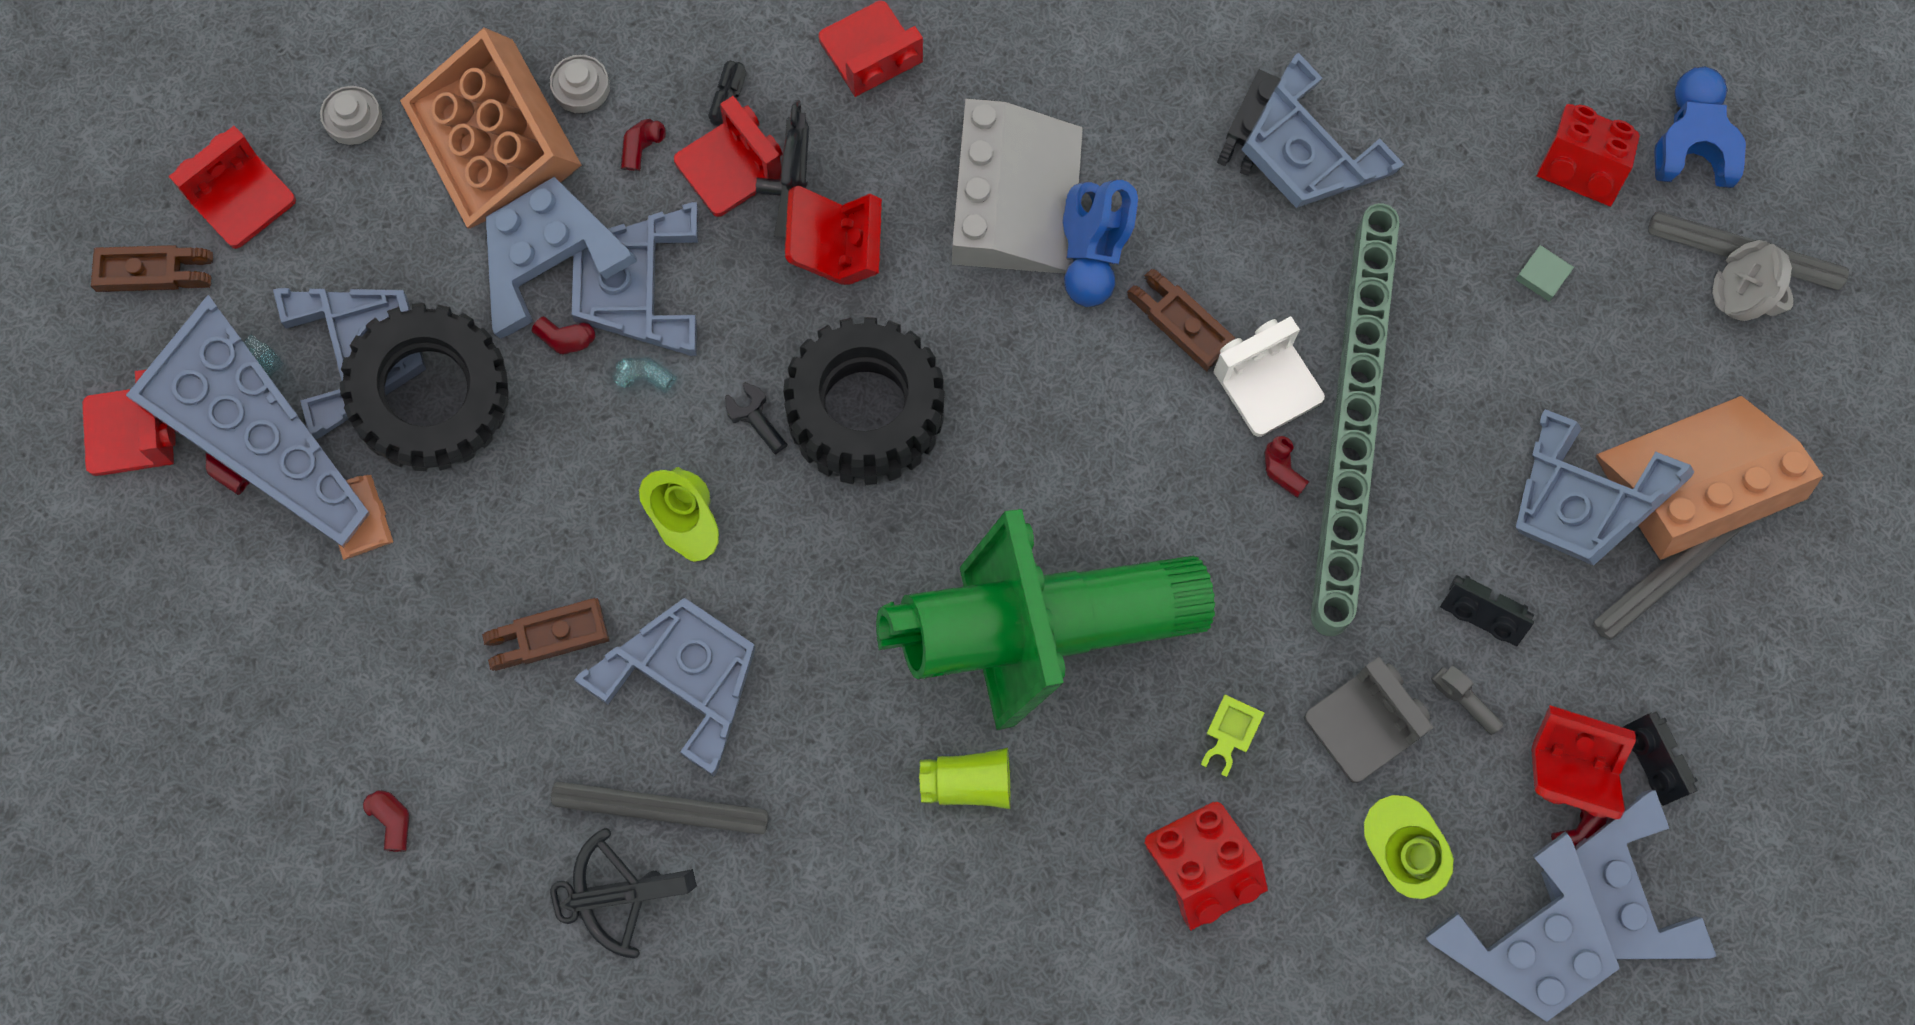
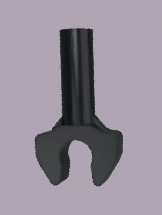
[725,382,788,455]

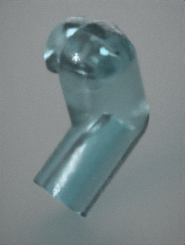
[612,357,677,393]

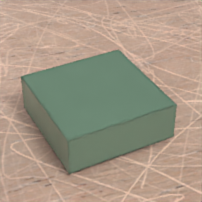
[1515,245,1574,302]

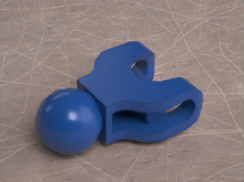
[1654,66,1746,188]
[1063,180,1138,307]

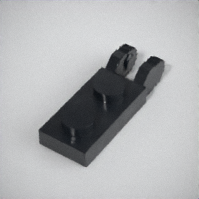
[1217,69,1280,176]

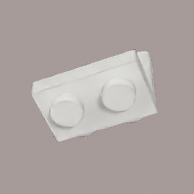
[1213,316,1325,437]

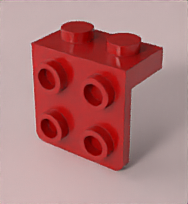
[819,1,923,97]
[674,96,783,217]
[1536,104,1640,207]
[169,126,296,249]
[785,186,882,285]
[82,369,176,476]
[1531,705,1636,819]
[1145,802,1268,931]

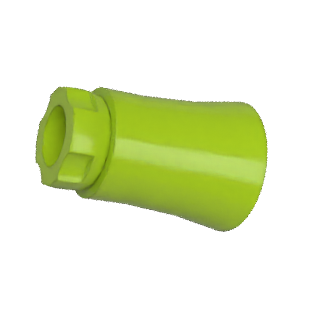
[919,747,1011,809]

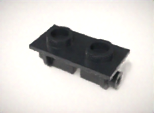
[1440,575,1534,647]
[1623,712,1698,806]

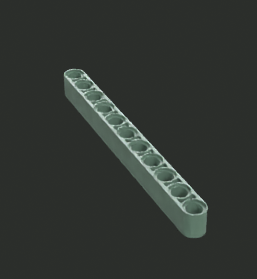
[1311,203,1399,636]

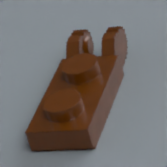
[91,245,213,292]
[1127,269,1235,372]
[482,598,610,671]

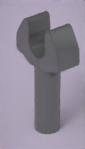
[1432,666,1503,735]

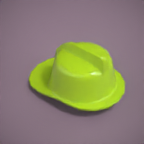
[639,467,719,562]
[1364,795,1454,899]

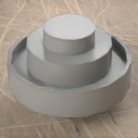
[550,55,610,113]
[320,86,382,145]

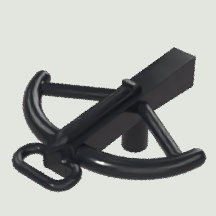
[756,100,809,238]
[550,828,697,959]

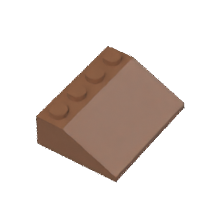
[400,28,582,229]
[1596,396,1823,560]

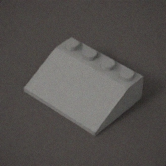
[952,99,1083,274]

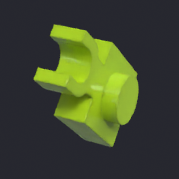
[1201,695,1264,777]

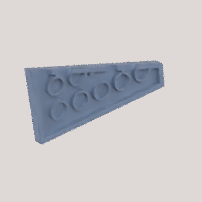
[126,295,370,548]

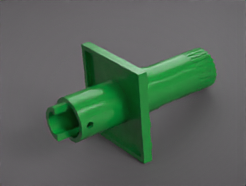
[876,509,1215,730]

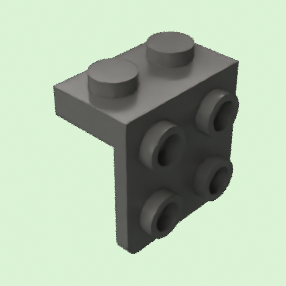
[1304,657,1434,783]

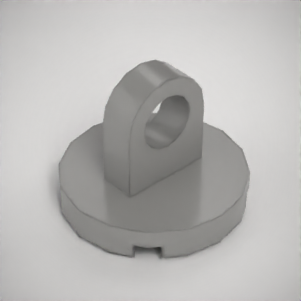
[1712,240,1793,321]

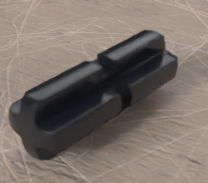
[708,60,746,126]

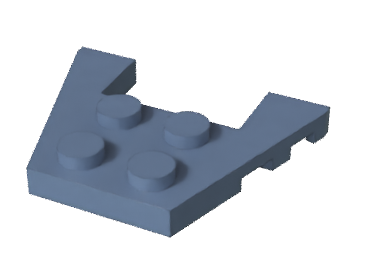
[1241,52,1404,208]
[486,177,638,339]
[571,202,699,356]
[273,288,426,439]
[1516,409,1694,566]
[574,598,756,777]
[1541,790,1716,959]
[1426,831,1620,1022]

